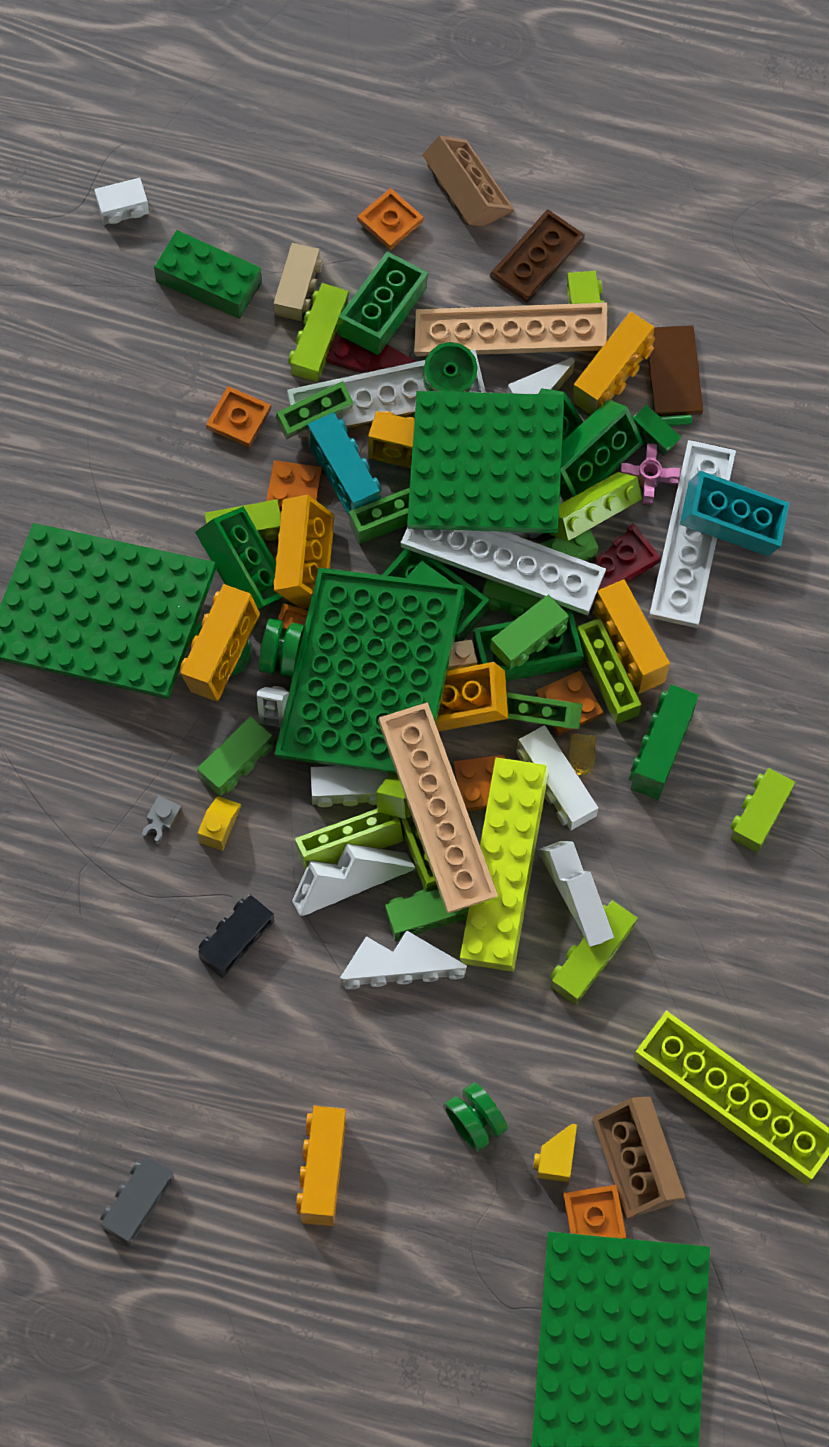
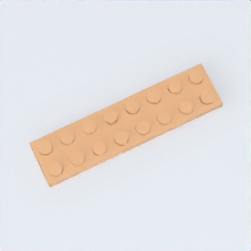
[414,303,608,357]
[378,703,498,914]

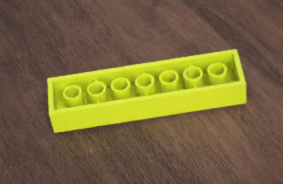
[460,758,548,972]
[633,1010,829,1186]

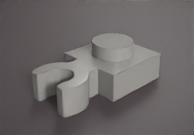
[142,795,182,844]

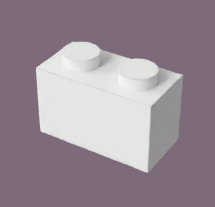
[94,178,149,225]

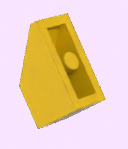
[198,796,241,851]
[533,1124,577,1183]

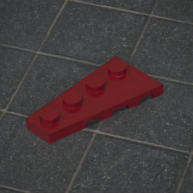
[326,331,417,373]
[593,523,661,601]

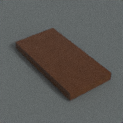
[490,209,585,303]
[648,325,703,416]

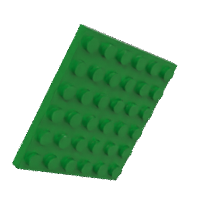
[407,391,564,533]

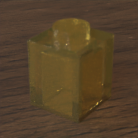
[568,733,596,775]

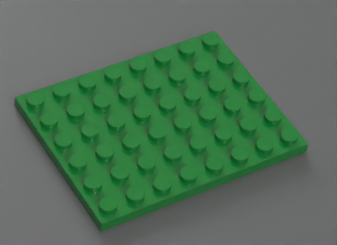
[0,523,218,699]
[275,568,465,775]
[531,1231,710,1447]

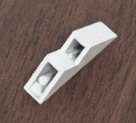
[538,841,614,947]
[292,844,415,916]
[340,931,467,989]

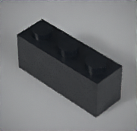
[198,894,274,978]

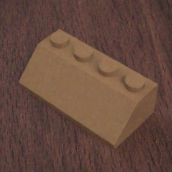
[422,135,515,227]
[592,1097,686,1219]

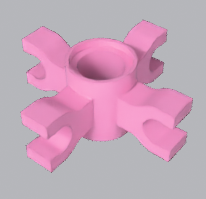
[620,443,680,505]

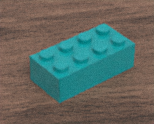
[308,412,382,516]
[679,470,789,556]

